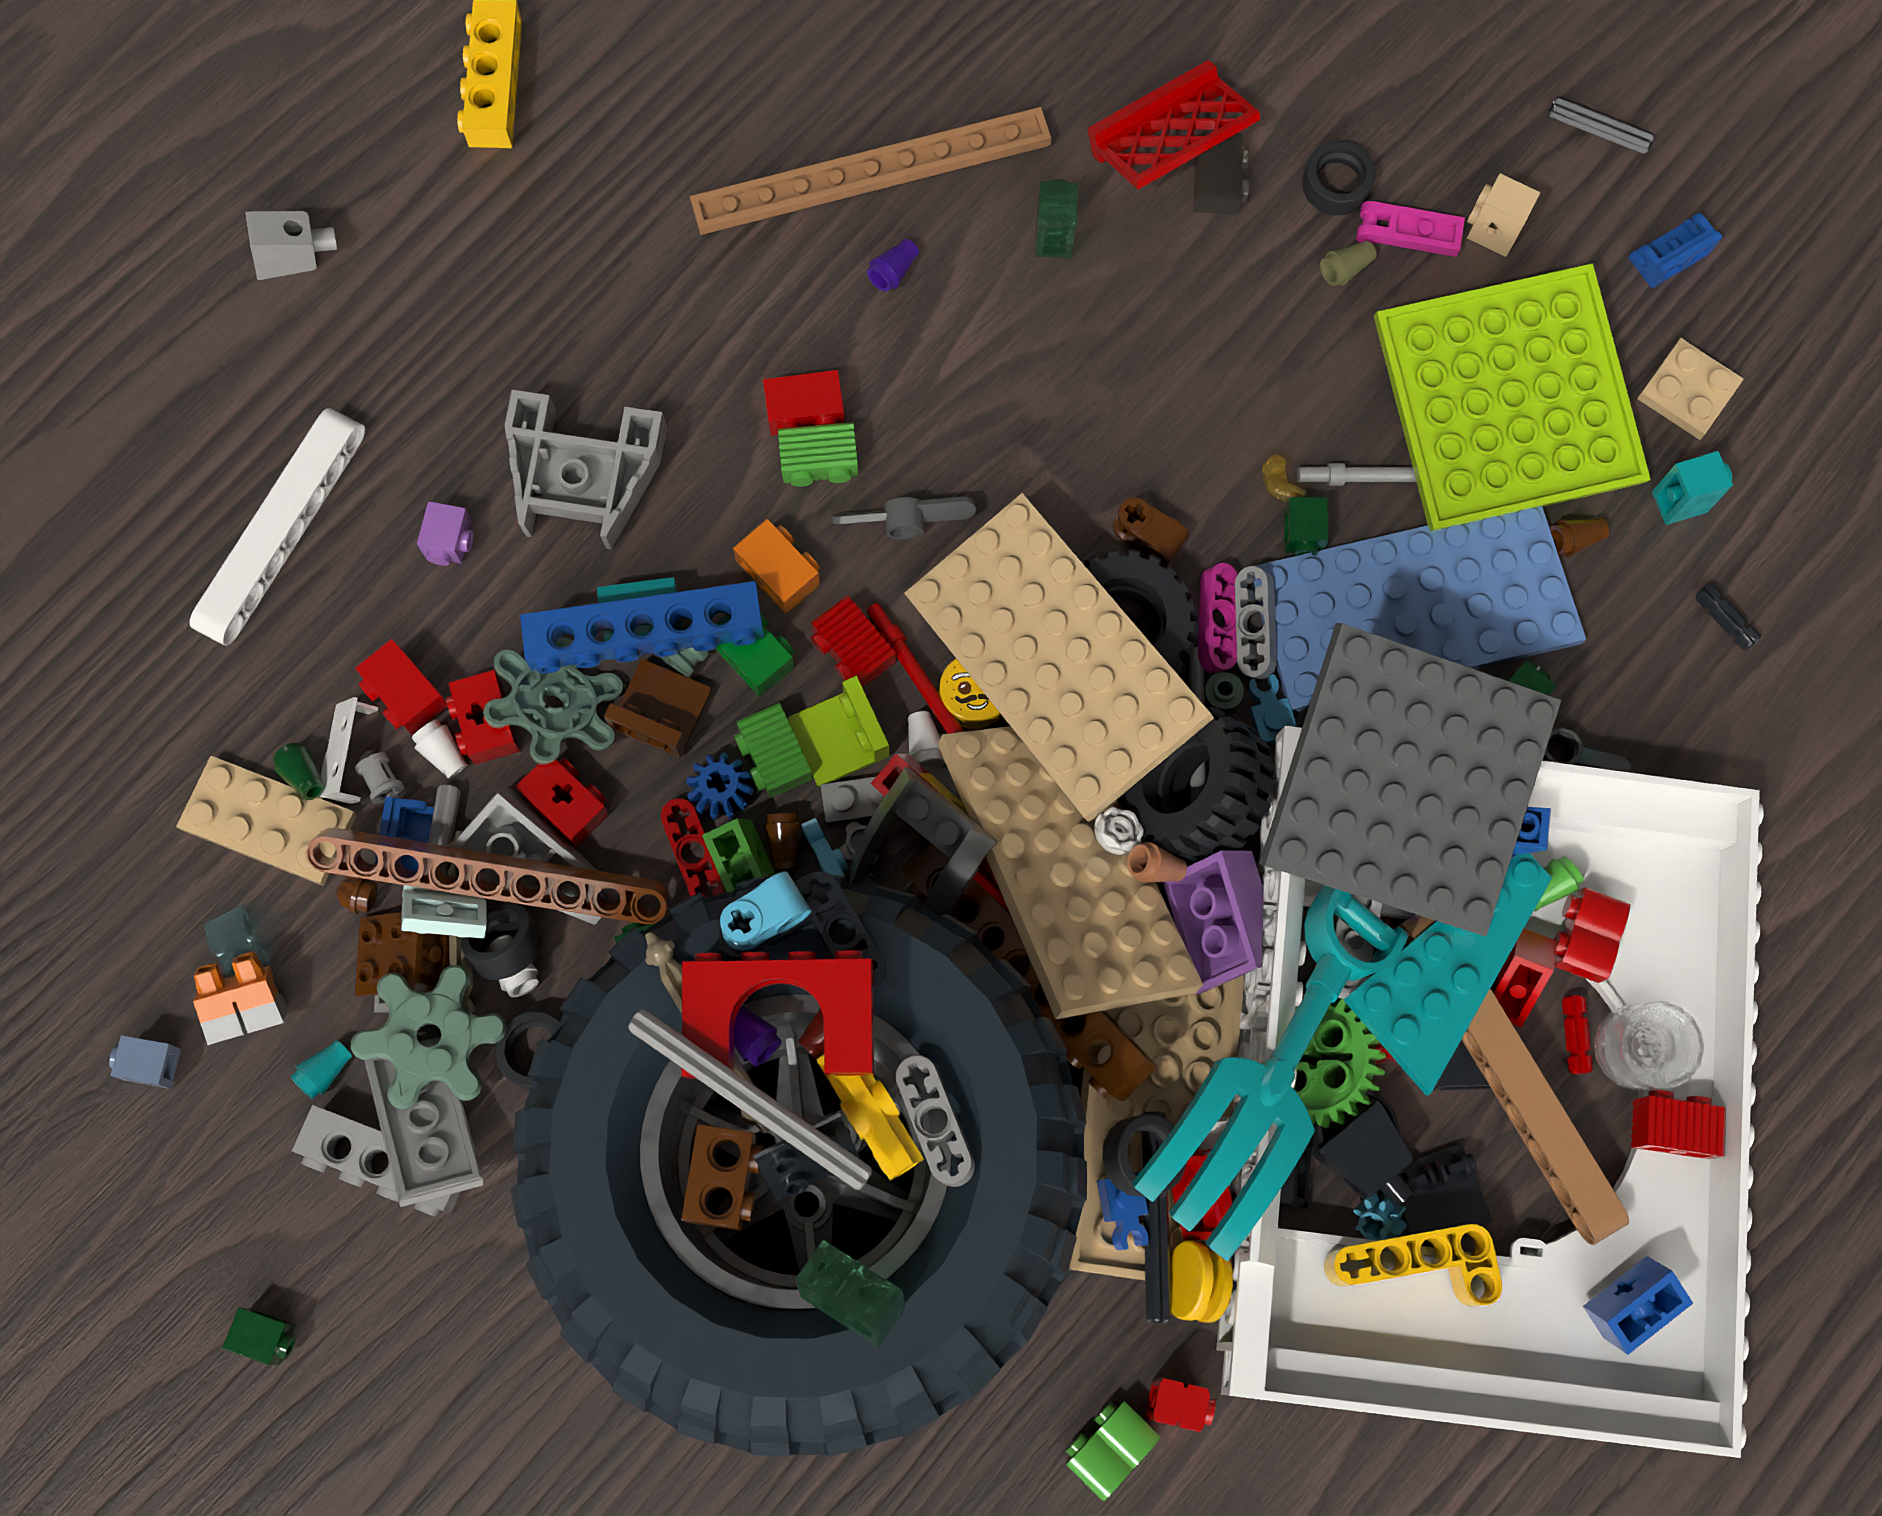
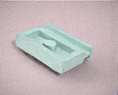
[401,885,487,938]

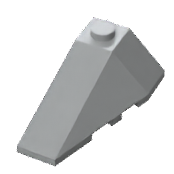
[450,784,620,925]

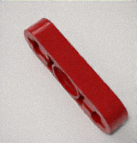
[661,798,726,897]

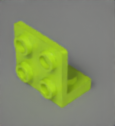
[788,676,889,787]

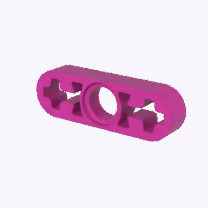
[1198,563,1238,674]

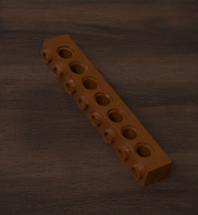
[903,843,1158,1102]

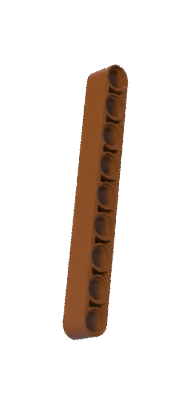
[306,828,669,924]

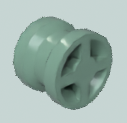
[661,630,709,678]

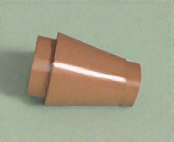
[1127,842,1187,883]

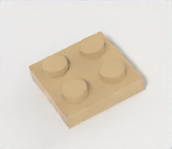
[1637,338,1743,440]

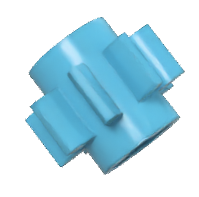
[1353,1193,1407,1241]

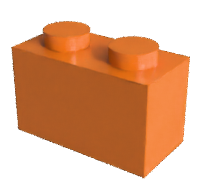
[733,519,820,614]

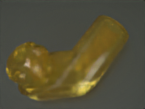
[1261,455,1306,502]

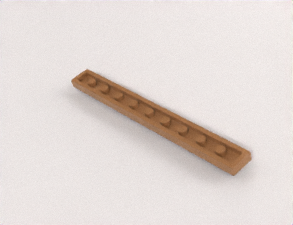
[690,107,1051,235]

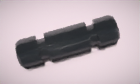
[1696,584,1761,650]

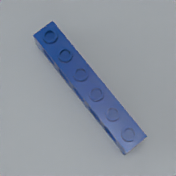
[520,581,764,674]

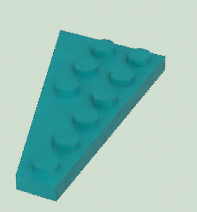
[1344,853,1552,1096]

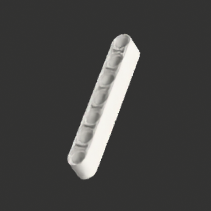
[190,408,365,646]

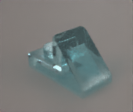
[205,905,276,977]

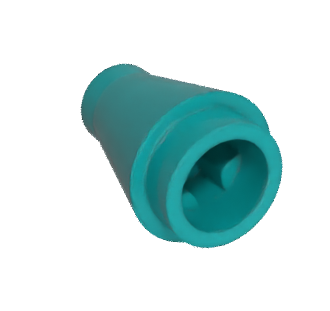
[290,1040,353,1100]

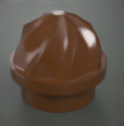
[336,876,377,914]

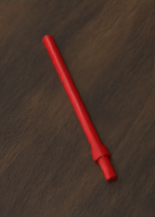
[866,603,964,734]

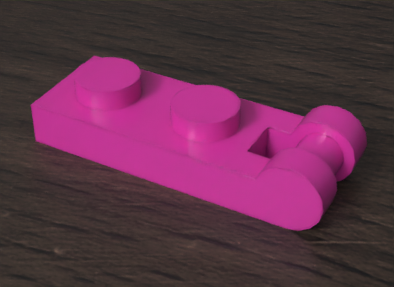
[1356,201,1465,257]

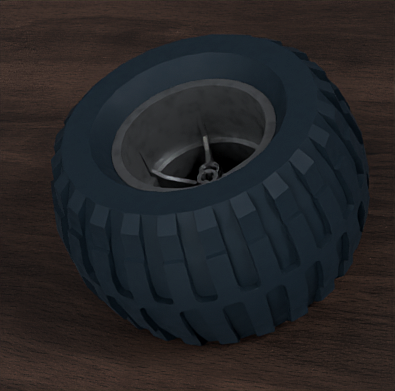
[510,874,1087,1456]

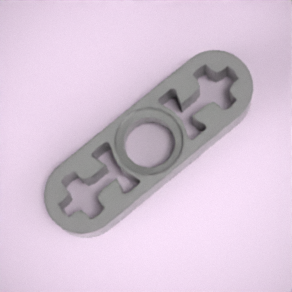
[1235,566,1277,679]
[896,1056,975,1187]

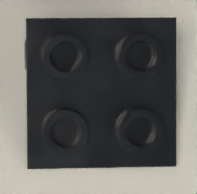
[753,1112,861,1201]
[1399,1143,1493,1246]

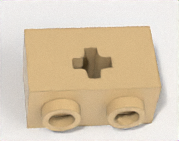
[1467,173,1541,257]

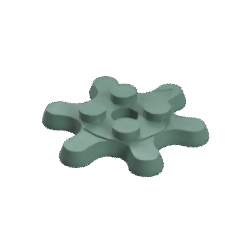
[483,637,623,765]
[351,965,507,1109]

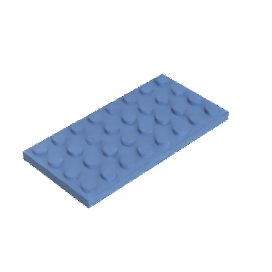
[1251,507,1586,713]

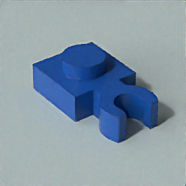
[1097,1172,1148,1250]

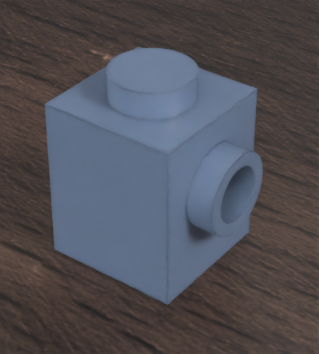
[109,1035,181,1089]

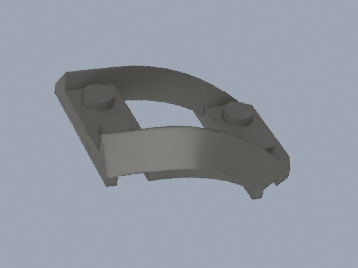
[848,767,998,917]

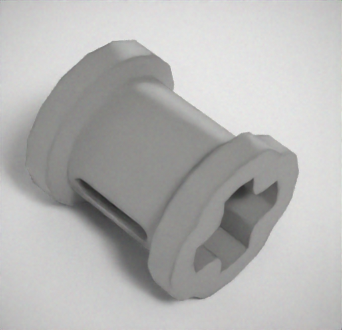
[355,752,404,804]

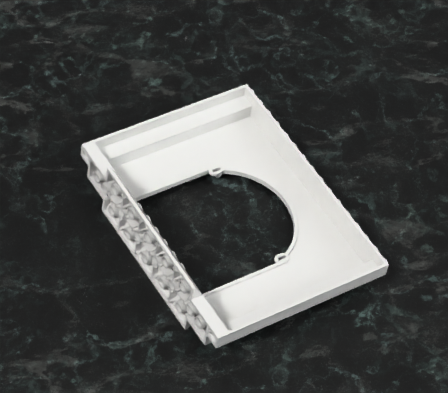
[1216,726,1763,1458]

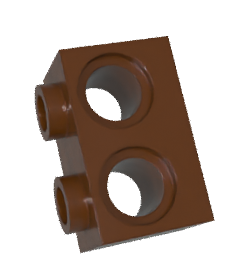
[681,1124,763,1230]

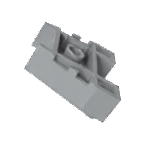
[505,390,667,549]

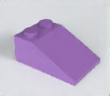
[1163,850,1263,994]

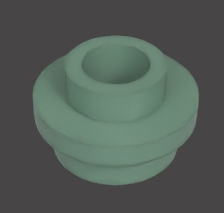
[1205,672,1244,711]

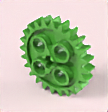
[1293,999,1386,1128]

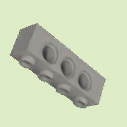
[292,1105,461,1217]

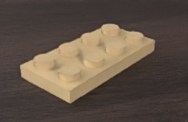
[176,756,357,886]

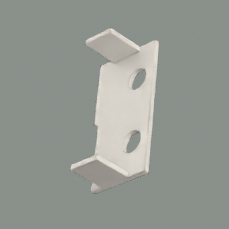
[318,697,378,804]

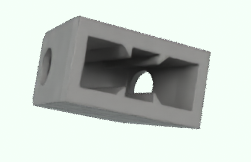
[245,211,337,280]

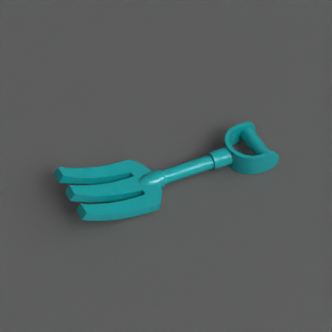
[1132,885,1408,1261]

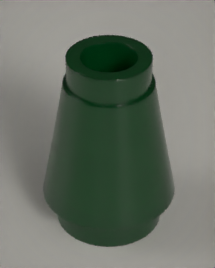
[273,743,325,800]

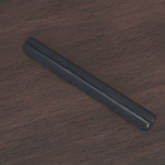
[1142,1111,1171,1323]

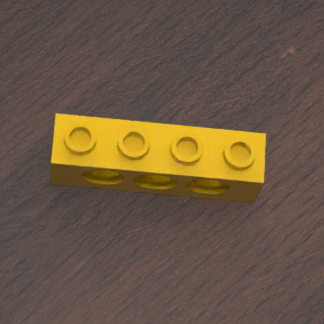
[457,0,522,148]

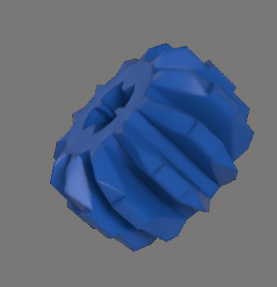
[686,753,753,820]

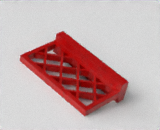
[1087,60,1260,190]

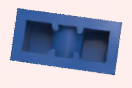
[1583,1256,1693,1355]

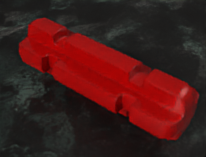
[1562,995,1593,1075]

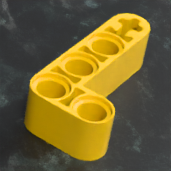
[1324,1224,1502,1307]

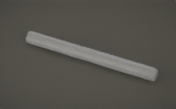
[628,1009,872,1190]

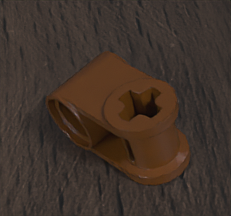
[1113,498,1189,567]

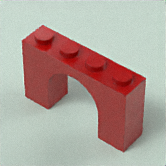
[681,950,874,1079]

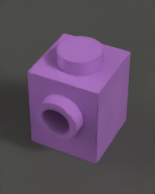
[417,501,474,566]

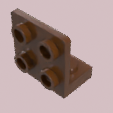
[604,660,711,759]
[355,912,450,997]

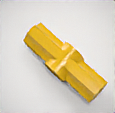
[817,1055,924,1181]

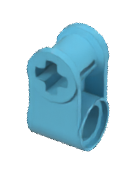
[720,872,812,952]

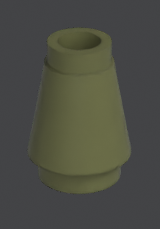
[1320,240,1377,286]

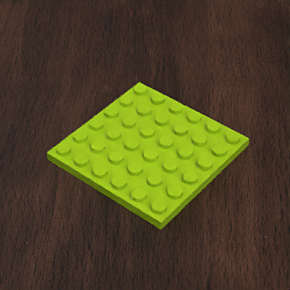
[1374,263,1651,532]

